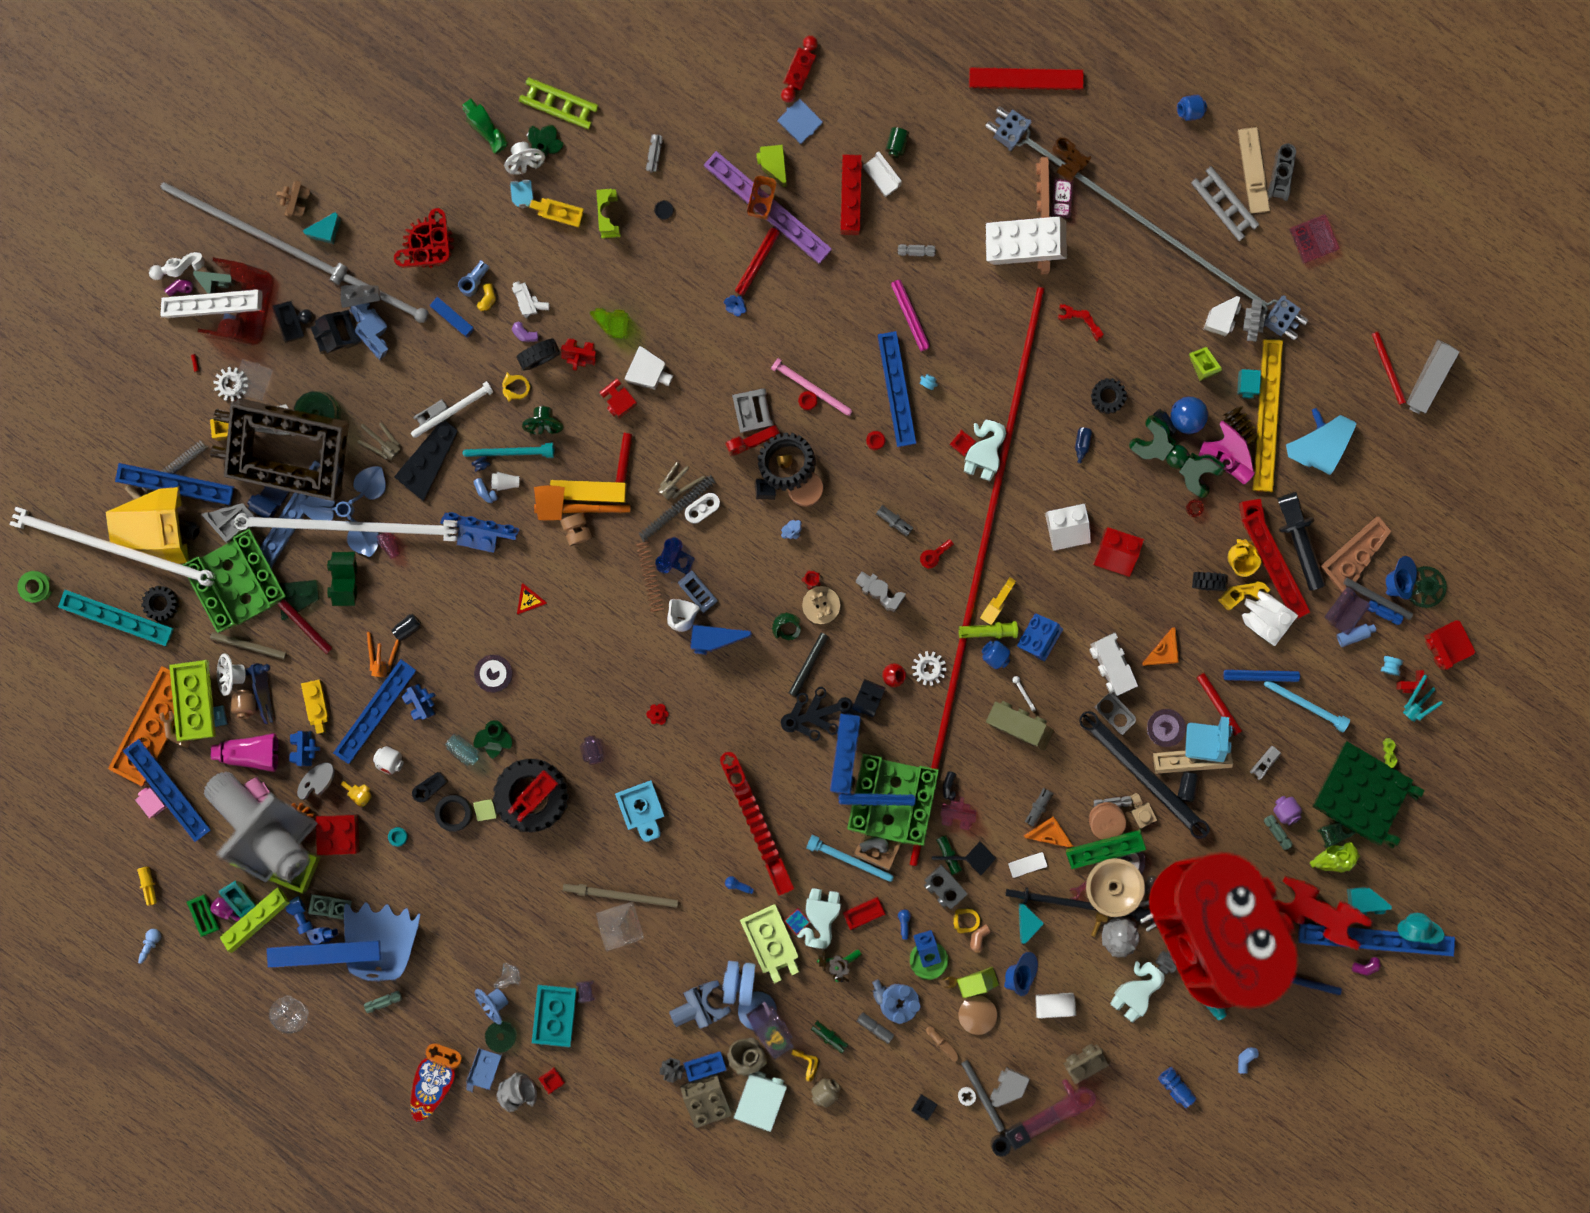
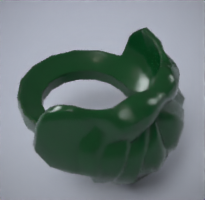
[772,612,801,640]

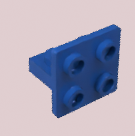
[1017,613,1063,662]

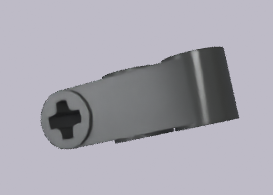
[1267,144,1296,201]

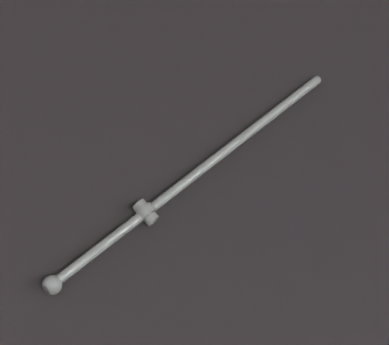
[161,183,429,323]

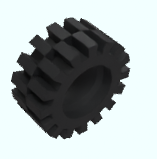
[1091,378,1127,414]
[1192,572,1228,591]
[141,586,179,621]

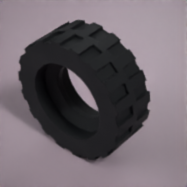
[517,338,561,371]

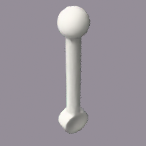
[1012,676,1036,712]

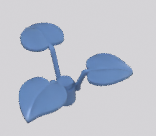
[300,467,386,557]

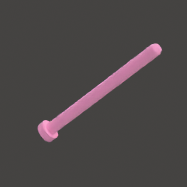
[771,358,852,416]

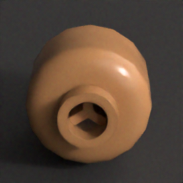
[231,690,257,719]

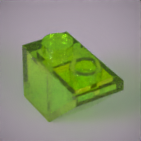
[590,308,629,339]

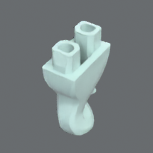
[964,420,1006,481]
[797,888,841,949]
[1110,961,1165,1022]

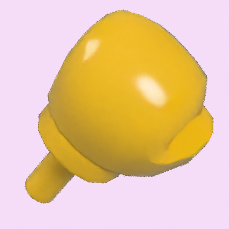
[341,781,372,807]

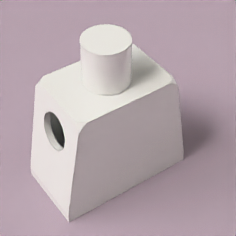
[625,346,673,389]

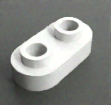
[685,493,720,524]

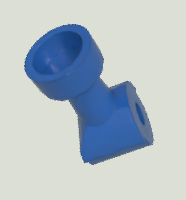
[285,896,313,935]

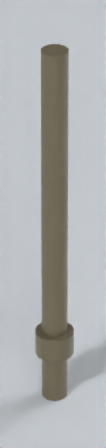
[563,883,678,908]

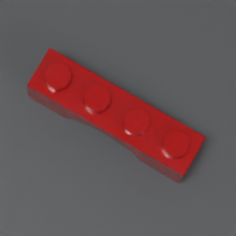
[840,154,862,235]

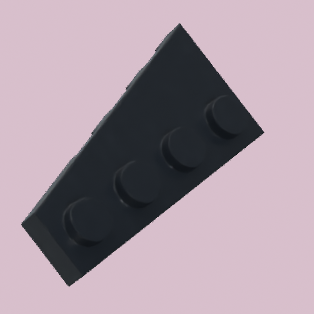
[394,420,459,502]

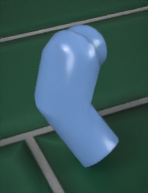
[473,478,498,503]
[1238,1047,1259,1074]

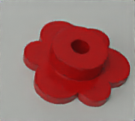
[646,704,669,725]

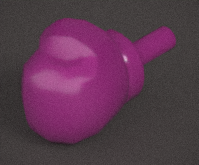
[211,897,241,922]

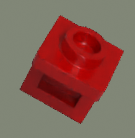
[1397,670,1427,693]

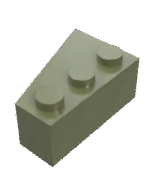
[986,701,1054,751]

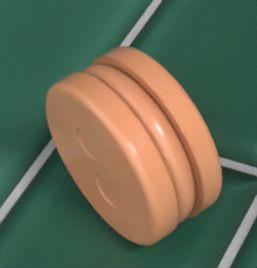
[788,472,823,507]
[1089,802,1126,840]

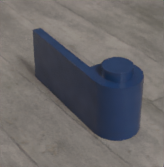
[247,462,290,518]

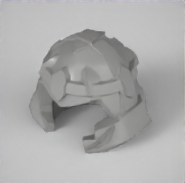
[1102,916,1140,957]
[497,1072,537,1112]

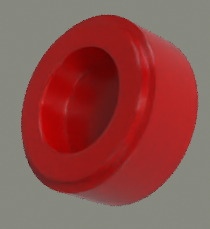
[798,391,817,411]
[866,431,885,451]

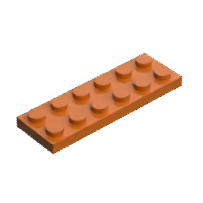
[108,666,175,786]

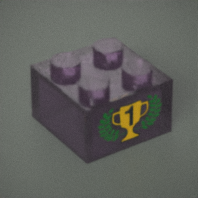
[746,1002,794,1060]

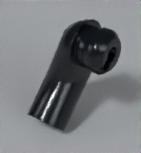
[943,771,957,801]

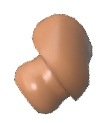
[970,924,991,953]

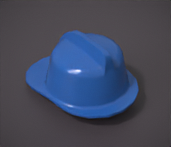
[1386,556,1417,600]
[1004,952,1038,996]

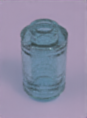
[445,734,480,766]

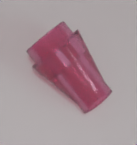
[376,533,400,559]

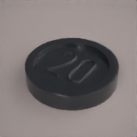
[654,200,673,220]

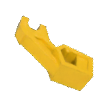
[980,577,1016,625]
[1218,581,1270,610]

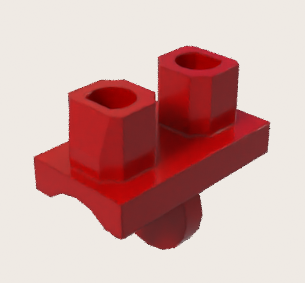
[561,338,596,371]

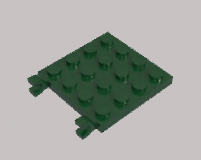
[1312,741,1425,849]

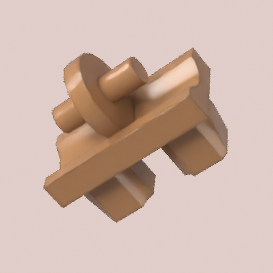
[276,180,310,217]

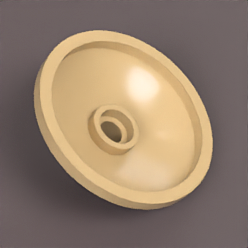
[1086,858,1145,917]

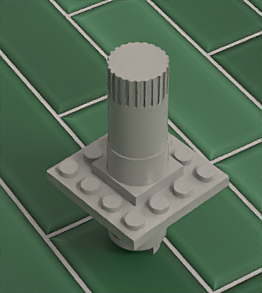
[204,772,317,883]

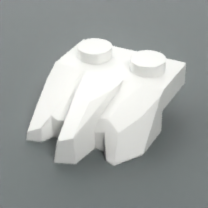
[1242,591,1298,646]

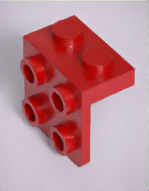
[1424,620,1475,670]

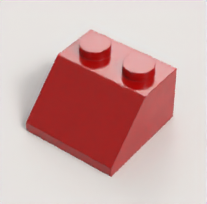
[1093,527,1144,577]

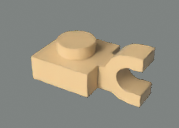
[1130,793,1157,829]

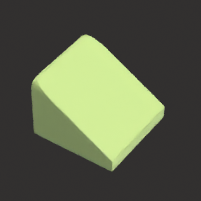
[473,799,497,821]

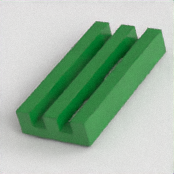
[187,894,220,937]

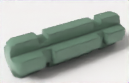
[1264,815,1293,850]
[364,991,402,1013]

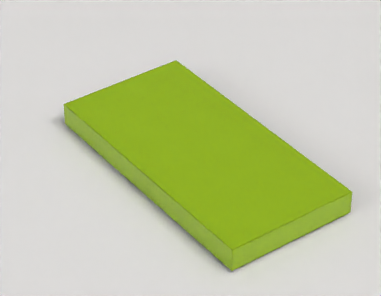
[169,660,216,741]

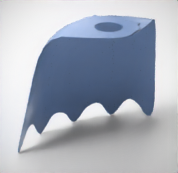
[344,902,420,981]

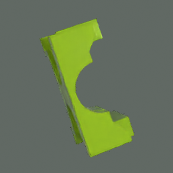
[596,189,620,238]

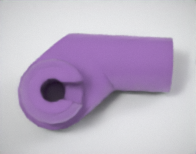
[512,322,538,342]

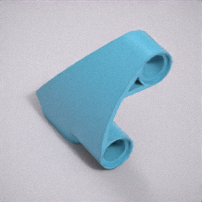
[1286,415,1357,475]

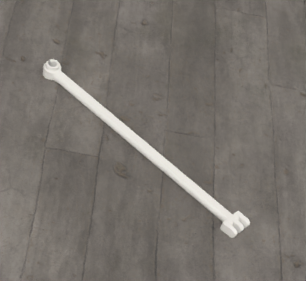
[10,507,215,586]
[234,513,458,541]

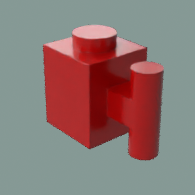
[599,378,638,418]

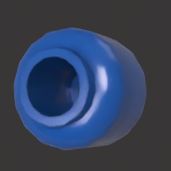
[1177,95,1207,121]
[982,641,1010,669]

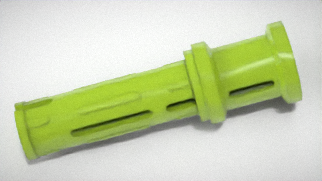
[958,621,1018,639]

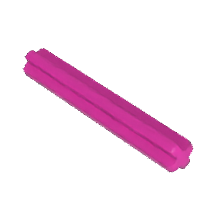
[891,280,930,351]

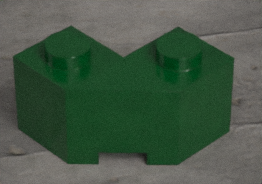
[327,552,358,606]

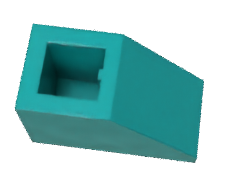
[1347,887,1392,915]

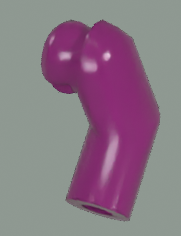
[164,279,193,297]
[1352,957,1381,976]

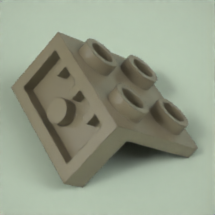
[1063,1044,1109,1085]
[680,1073,731,1128]

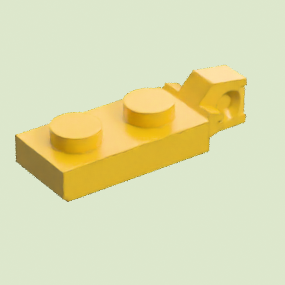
[529,198,584,228]
[301,679,329,734]

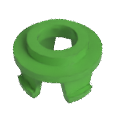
[18,571,51,603]

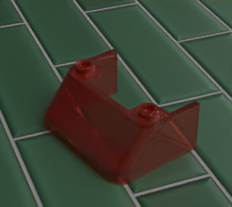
[198,257,274,346]

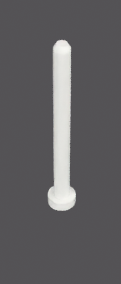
[411,381,494,438]

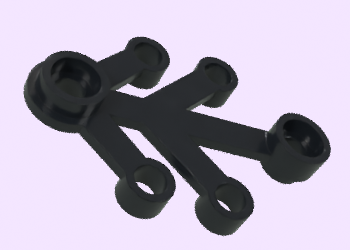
[781,687,853,741]

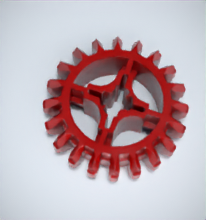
[403,217,454,268]

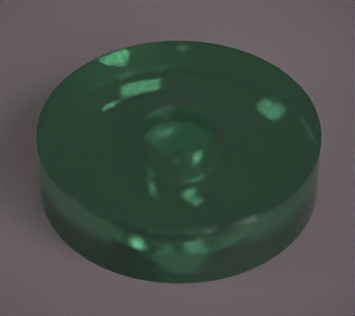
[485,1021,516,1053]

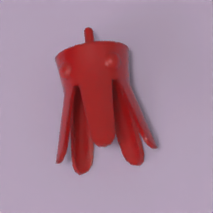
[801,570,821,590]

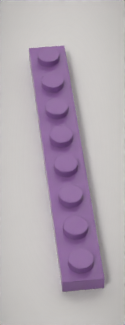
[704,151,832,264]

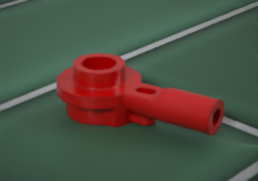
[920,539,954,569]

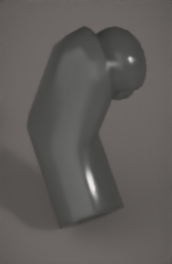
[859,837,889,853]

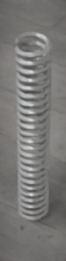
[143,441,208,493]

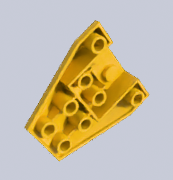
[106,487,189,564]

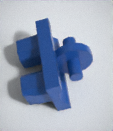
[402,684,436,720]
[289,731,321,766]

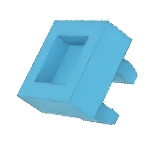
[213,705,228,727]

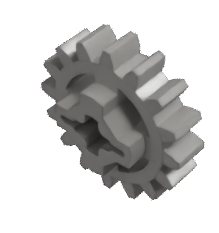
[1243,299,1266,341]

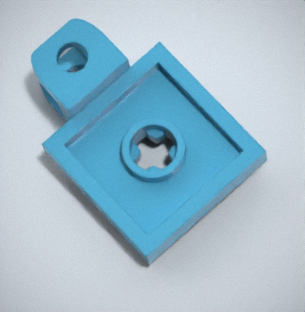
[615,780,665,842]

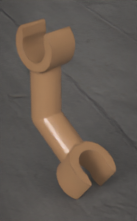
[159,711,191,749]

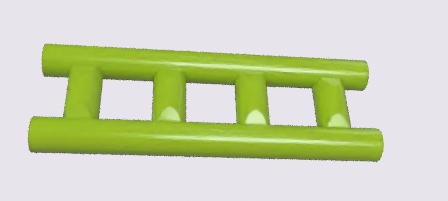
[519,77,599,129]

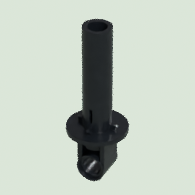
[1277,492,1326,591]

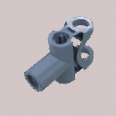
[669,980,732,1029]

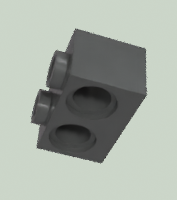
[924,864,967,909]

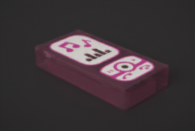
[1051,178,1073,219]

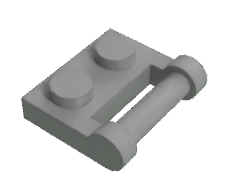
[732,388,774,433]

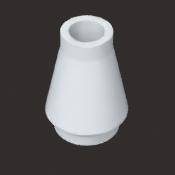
[492,472,519,491]

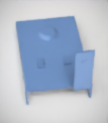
[467,1048,502,1092]

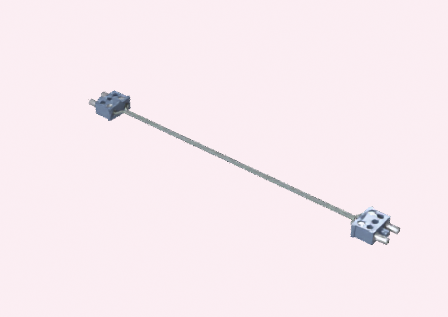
[986,106,1308,340]

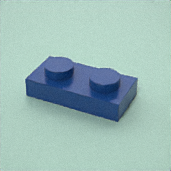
[684,1051,727,1082]

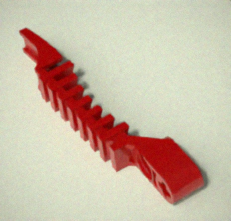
[720,752,794,896]

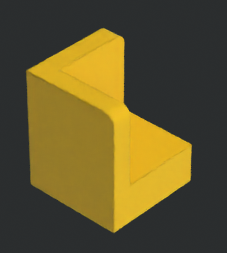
[210,419,229,441]

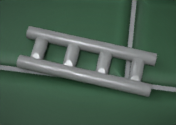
[1191,167,1260,241]

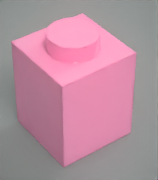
[135,787,167,818]

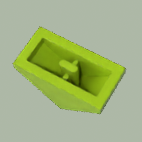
[1189,347,1222,381]
[957,967,999,998]

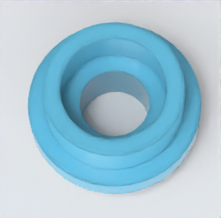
[920,374,938,390]

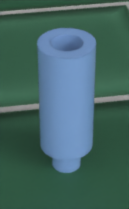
[1337,624,1376,647]

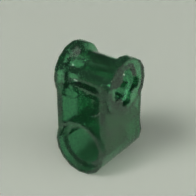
[1317,822,1355,848]

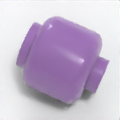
[1273,796,1303,826]

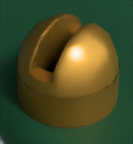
[777,454,792,468]

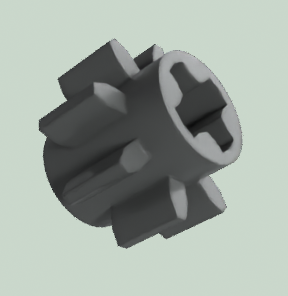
[1156,951,1177,974]
[660,1058,684,1083]

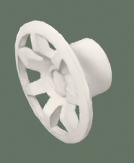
[505,142,545,175]
[217,654,245,696]

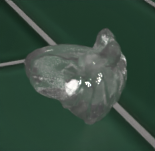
[493,963,521,989]

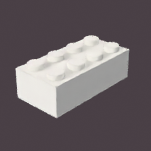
[986,216,1067,265]

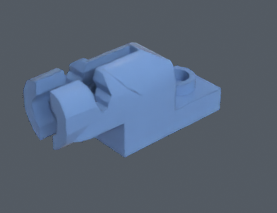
[350,303,388,360]

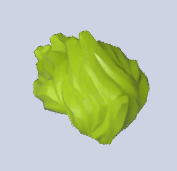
[1310,843,1360,872]

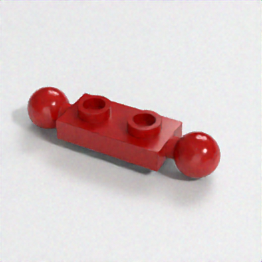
[781,36,818,103]

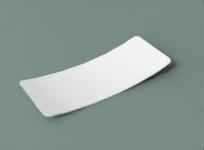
[1008,852,1047,878]

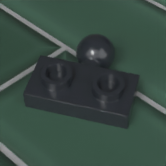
[272,301,314,343]

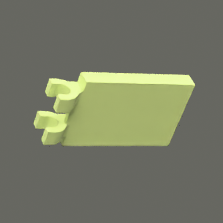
[740,904,799,983]

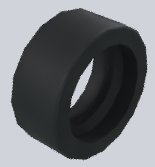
[435,795,473,832]

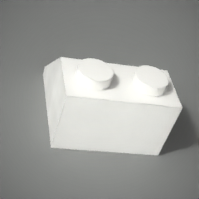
[1045,504,1091,551]

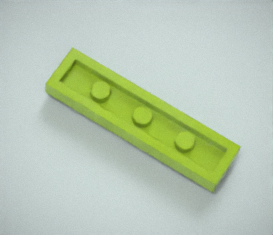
[220,887,289,953]

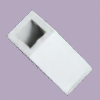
[1204,296,1241,336]

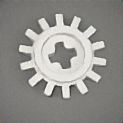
[214,367,248,401]
[912,651,946,686]

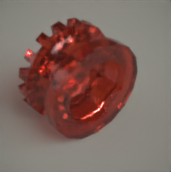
[1186,499,1204,517]

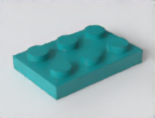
[532,984,577,1047]

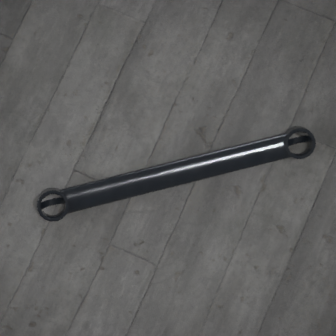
[1079,711,1210,839]

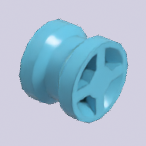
[1381,656,1403,676]

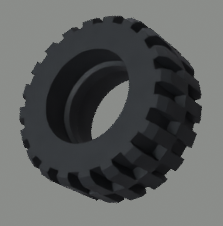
[493,759,569,833]

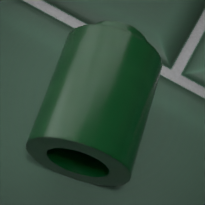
[885,127,909,158]

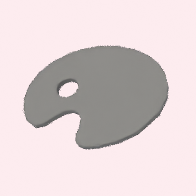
[297,763,335,801]

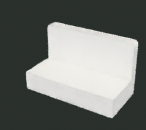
[863,151,901,197]

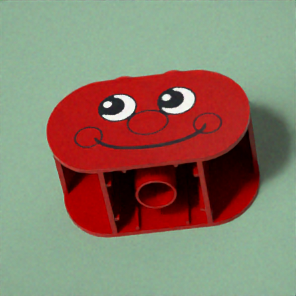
[1149,853,1297,1008]

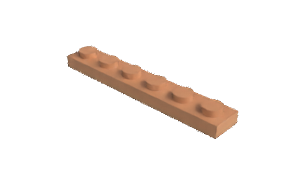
[1036,157,1050,274]

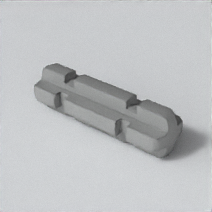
[646,134,663,172]
[898,244,935,256]
[1094,796,1132,808]

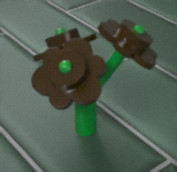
[817,949,862,983]

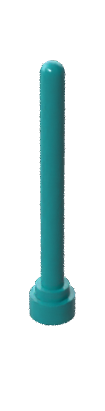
[462,443,554,458]

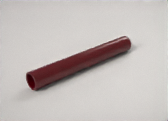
[278,599,332,654]

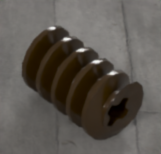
[1222,406,1258,445]

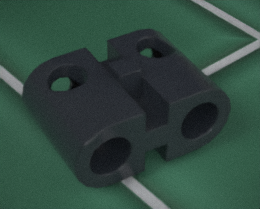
[852,679,886,718]

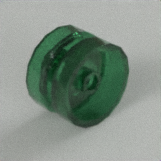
[294,391,341,420]

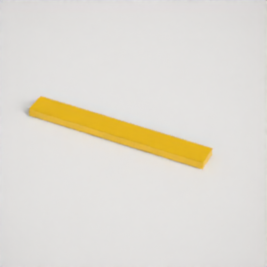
[1253,339,1283,493]

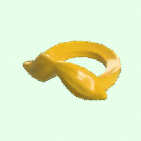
[502,372,530,402]

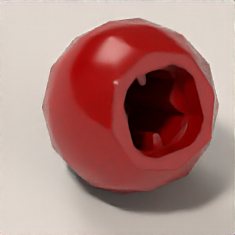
[882,663,906,687]

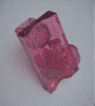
[941,797,976,830]

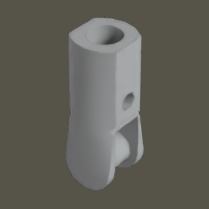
[413,399,448,427]
[1250,746,1282,780]

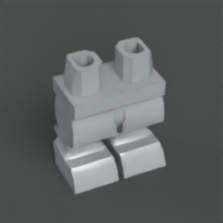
[856,572,906,612]

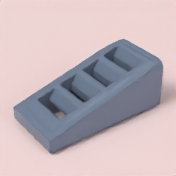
[678,570,718,613]

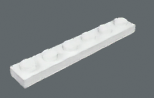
[161,290,263,318]

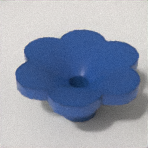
[724,295,747,316]

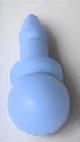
[138,929,161,964]

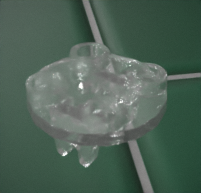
[269,995,309,1034]

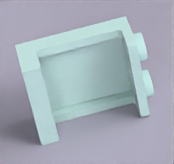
[734,1071,787,1132]

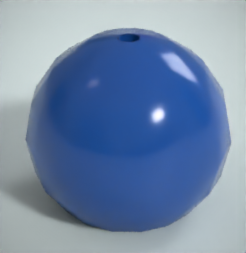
[1170,396,1209,434]

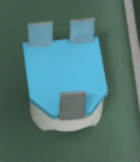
[510,180,533,208]

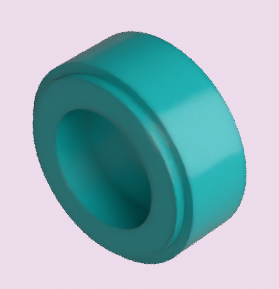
[388,827,408,847]

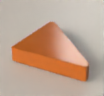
[1142,627,1179,666]
[1023,816,1073,848]

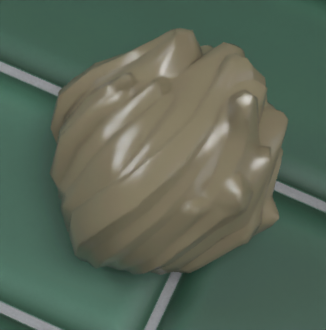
[727,1038,767,1075]

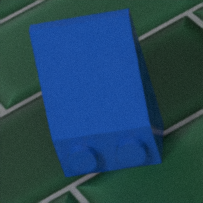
[691,625,752,655]

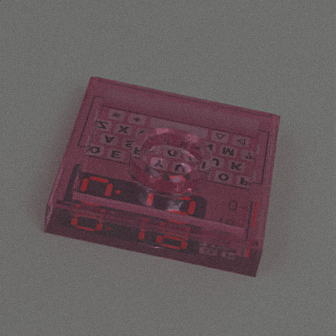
[1289,214,1340,264]

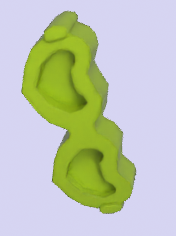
[1383,738,1398,768]

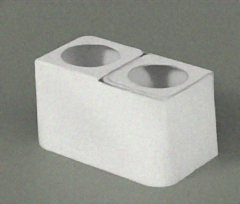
[1035,993,1077,1018]

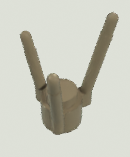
[358,422,401,460]
[658,462,706,500]

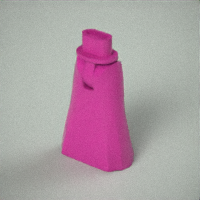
[211,733,278,772]

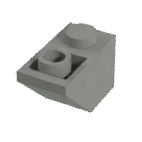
[990,1067,1029,1107]

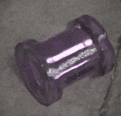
[576,981,595,1002]

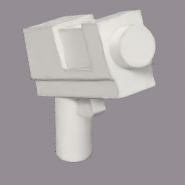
[512,281,549,318]

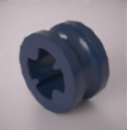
[471,456,491,473]

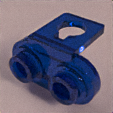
[655,537,695,574]

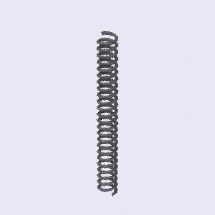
[639,475,716,542]

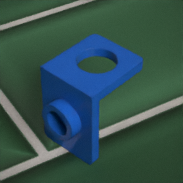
[914,930,941,967]

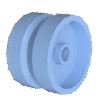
[723,960,755,1006]

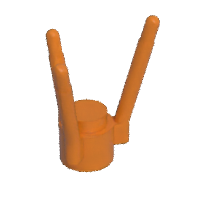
[367,632,400,677]

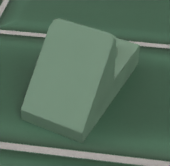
[193,271,236,294]

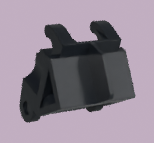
[311,310,361,354]

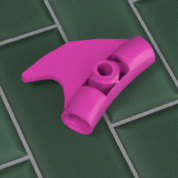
[1199,421,1255,485]

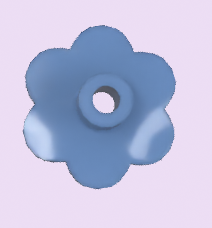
[781,520,802,539]

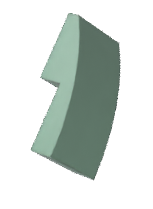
[308,894,352,919]

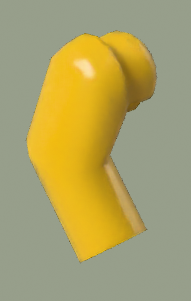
[477,284,496,311]

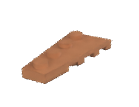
[1320,517,1391,596]

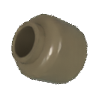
[812,1078,840,1107]

